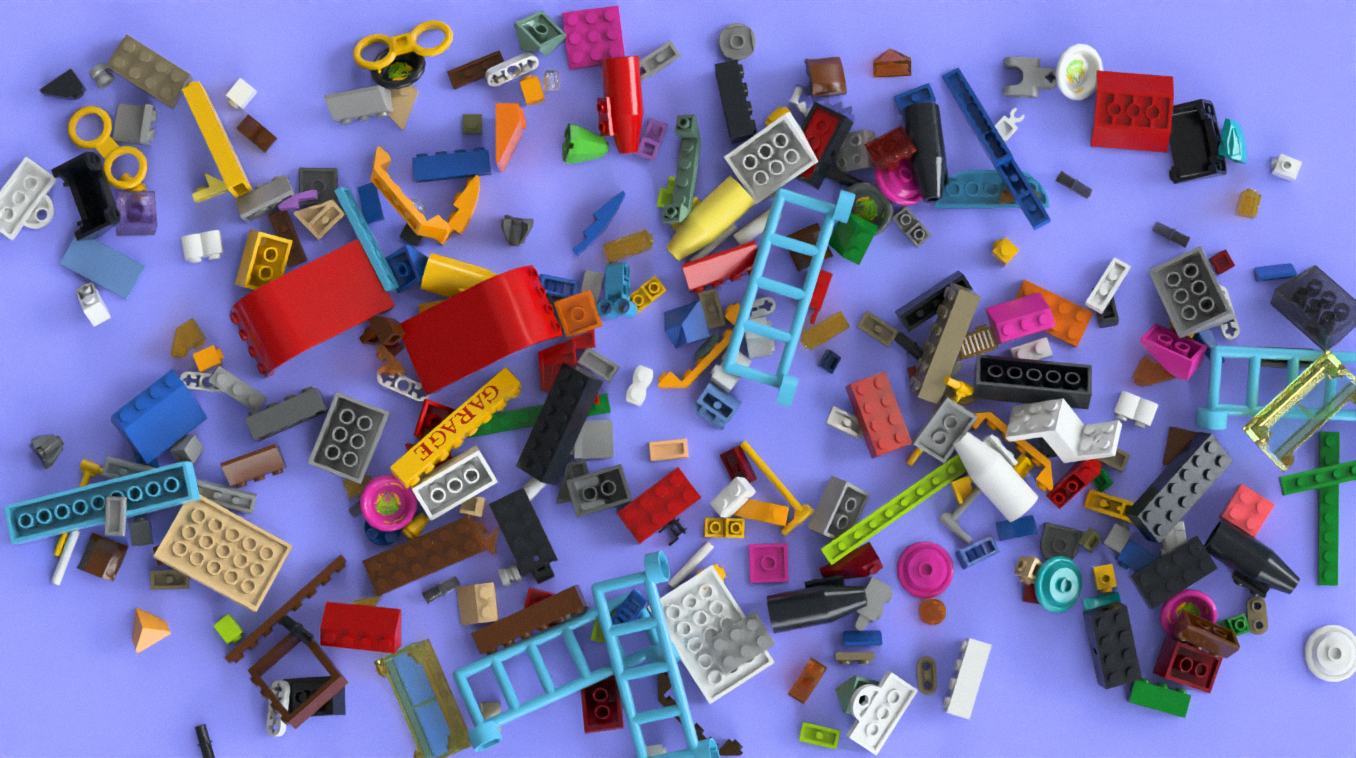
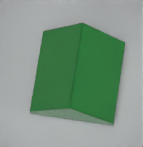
[1092,467,1114,492]

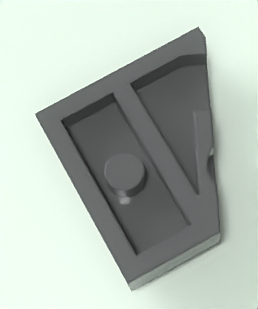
[556,459,589,504]

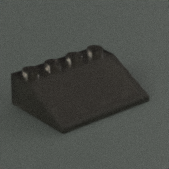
[1270,265,1356,352]

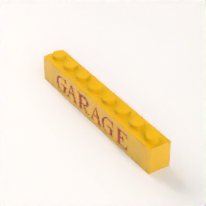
[390,367,522,489]

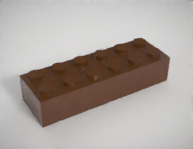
[362,515,486,597]

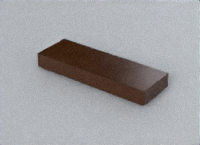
[447,50,504,90]
[268,210,308,268]

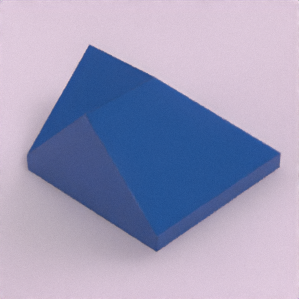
[385,244,429,293]
[664,300,712,349]

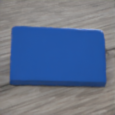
[357,182,385,224]
[1254,263,1297,282]
[996,515,1038,541]
[843,630,883,646]

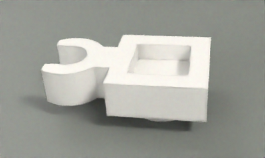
[995,108,1025,143]

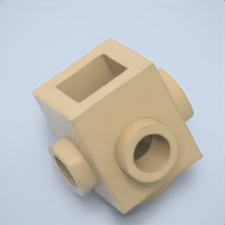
[1013,555,1043,585]

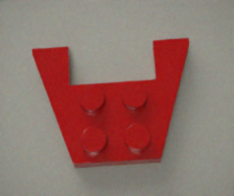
[538,330,600,405]

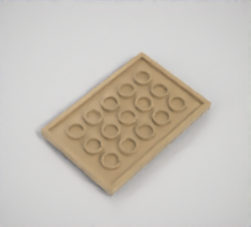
[153,494,293,613]

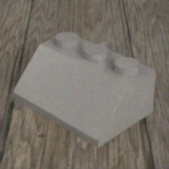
[324,85,394,125]
[235,175,296,223]
[808,475,870,540]

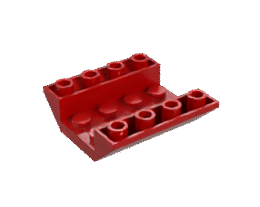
[1090,70,1174,153]

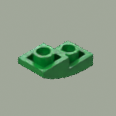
[1216,613,1251,636]

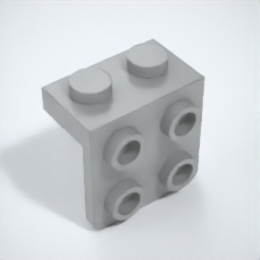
[113,104,158,146]
[834,129,880,173]
[571,420,614,459]

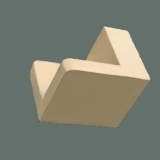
[459,496,486,518]

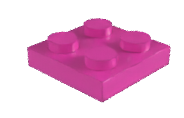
[749,543,789,583]

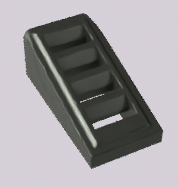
[1092,288,1119,328]

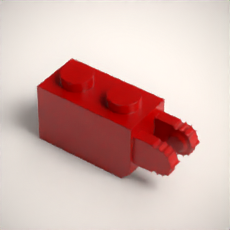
[809,269,833,325]

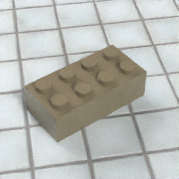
[106,34,194,110]

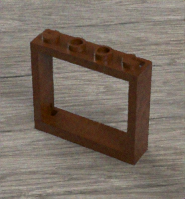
[247,627,349,729]

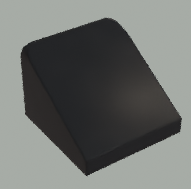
[399,223,423,247]

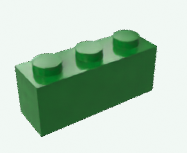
[1127,678,1191,718]

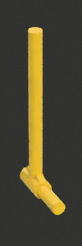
[906,376,974,466]
[740,441,815,536]
[53,459,113,557]

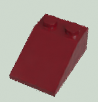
[1152,637,1223,694]
[581,675,624,734]

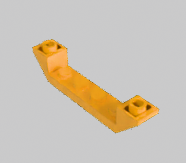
[370,146,451,240]
[657,302,740,389]
[969,412,1053,492]

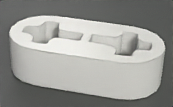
[748,297,776,320]

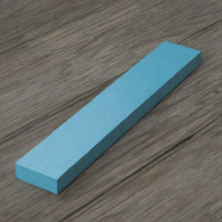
[334,187,399,292]

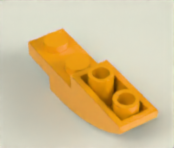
[436,174,481,246]

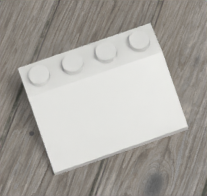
[724,112,818,204]

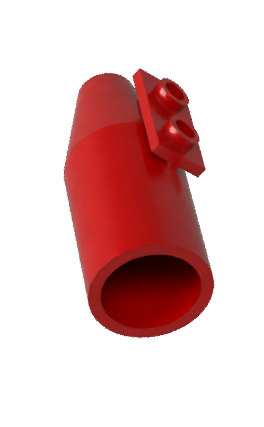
[596,56,644,154]

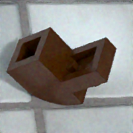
[359,316,406,346]

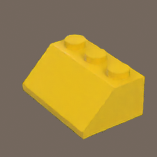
[235,229,293,290]

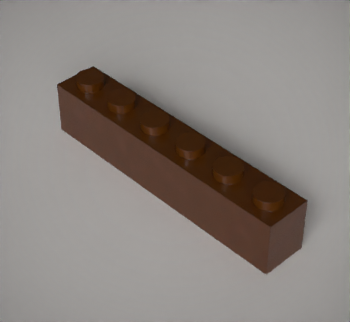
[471,585,588,656]

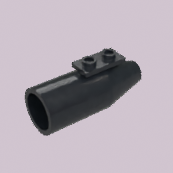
[901,102,949,203]
[1204,518,1300,598]
[767,575,868,634]

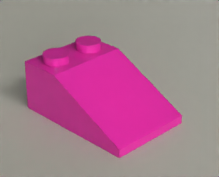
[1139,323,1207,381]

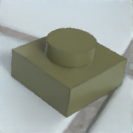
[463,114,482,134]
[1078,527,1103,553]

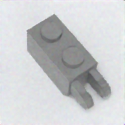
[855,577,894,631]

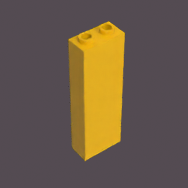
[182,81,253,198]

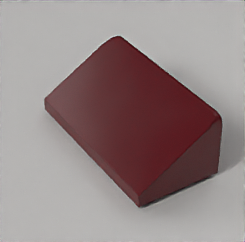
[720,445,757,483]

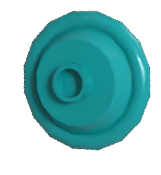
[1034,556,1082,613]

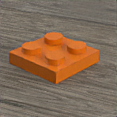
[554,289,603,338]

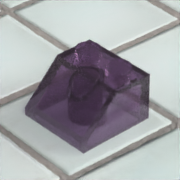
[115,191,158,236]

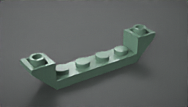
[662,114,701,223]

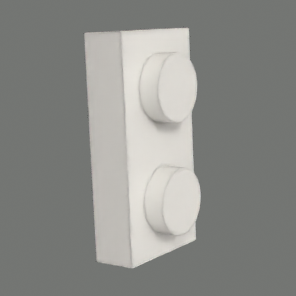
[1010,337,1053,360]

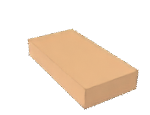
[648,438,689,462]

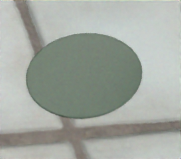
[694,334,719,360]

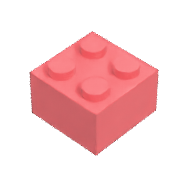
[1218,484,1275,537]

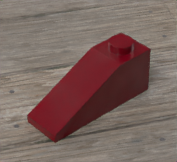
[819,541,883,579]

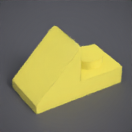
[192,173,229,203]

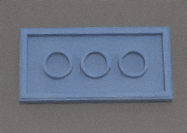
[59,236,146,300]

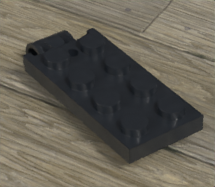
[489,487,558,585]

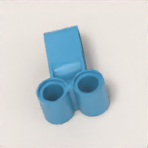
[597,262,638,320]

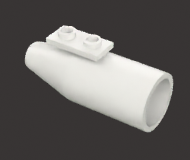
[953,431,1038,522]

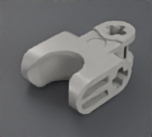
[1002,57,1057,98]

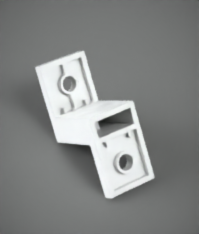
[1005,398,1122,463]

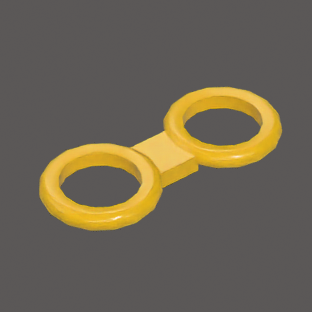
[353,20,453,71]
[67,106,148,190]

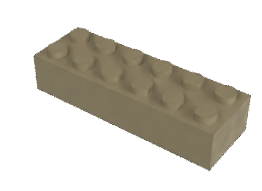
[909,282,981,405]

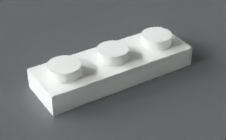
[1085,257,1131,314]

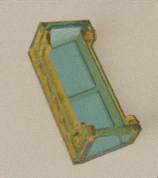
[1242,350,1356,473]
[374,638,472,758]

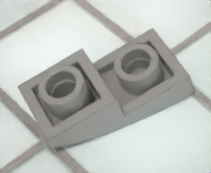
[892,206,932,248]

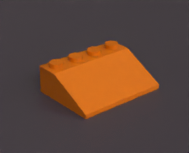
[495,103,526,172]

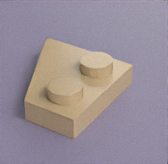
[388,85,419,131]
[293,200,346,240]

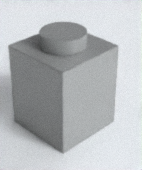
[1102,522,1132,554]

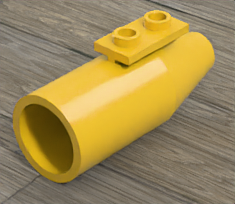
[421,253,498,298]

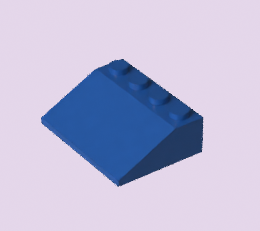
[110,369,207,465]

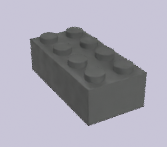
[245,386,329,442]

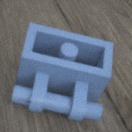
[691,381,742,430]

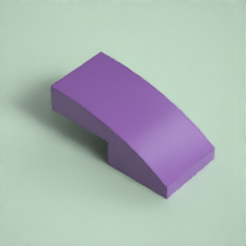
[636,118,669,161]
[278,190,318,211]

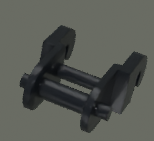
[658,519,687,546]

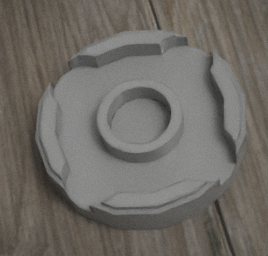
[719,23,756,61]

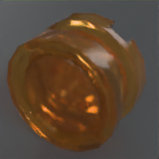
[919,598,946,625]

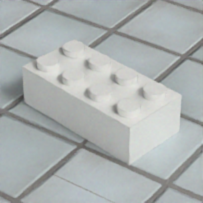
[411,445,498,521]
[942,638,992,720]

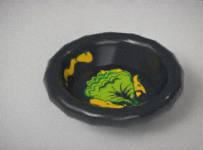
[370,48,426,89]

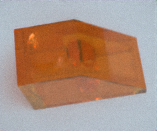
[1131,356,1176,387]
[788,657,827,704]

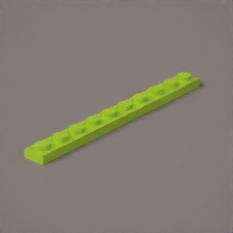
[820,453,967,565]

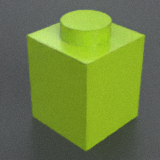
[213,614,245,644]

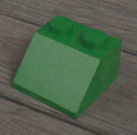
[828,213,879,265]

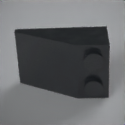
[283,676,346,717]

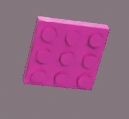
[562,6,625,70]

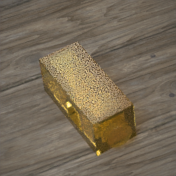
[603,229,655,264]
[800,311,850,352]

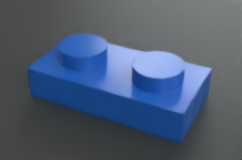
[893,83,936,115]

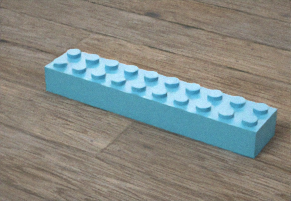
[3,461,200,544]

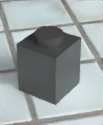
[129,517,154,546]

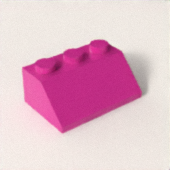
[985,292,1055,345]

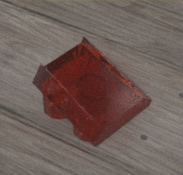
[864,125,917,172]

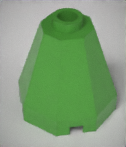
[562,123,609,164]

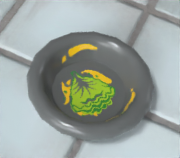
[844,182,893,236]

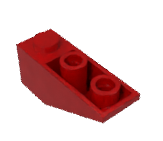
[1046,459,1102,509]

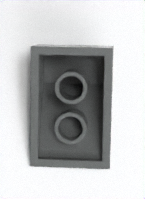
[566,464,632,518]

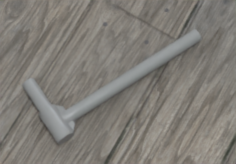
[938,450,1015,545]

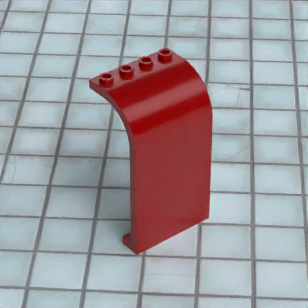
[229,239,395,378]
[400,265,563,395]

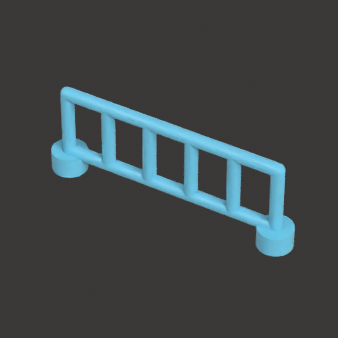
[1195,345,1356,430]
[453,590,681,752]

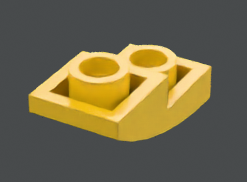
[630,275,667,314]
[703,518,745,538]

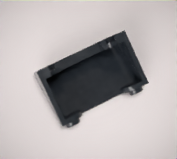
[1169,99,1227,184]
[51,152,121,241]

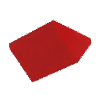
[413,399,455,439]

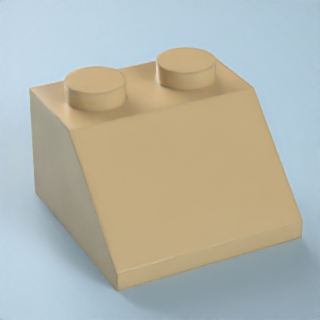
[456,582,499,626]

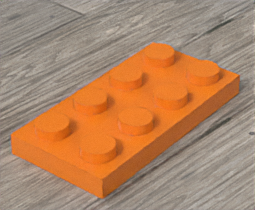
[1014,279,1094,348]

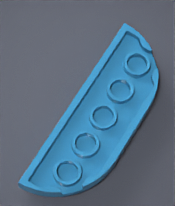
[934,170,1049,209]

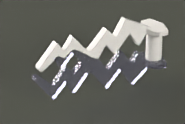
[789,84,855,121]

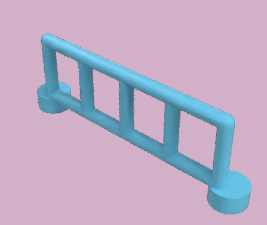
[722,188,856,408]
[591,550,720,758]

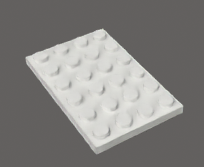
[647,565,775,704]

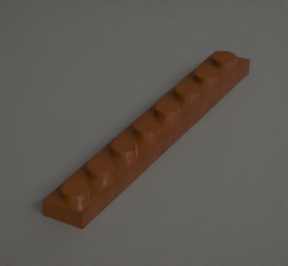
[224,555,347,663]

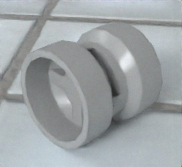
[88,63,115,89]
[498,563,522,588]

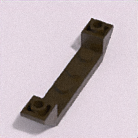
[658,672,743,756]

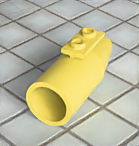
[665,176,755,261]

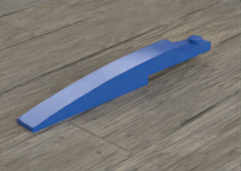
[942,67,1051,230]

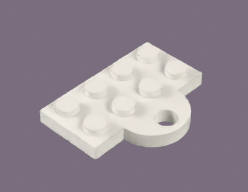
[0,157,58,241]
[846,670,918,756]

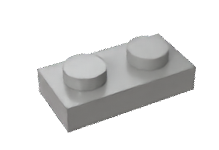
[825,406,863,440]

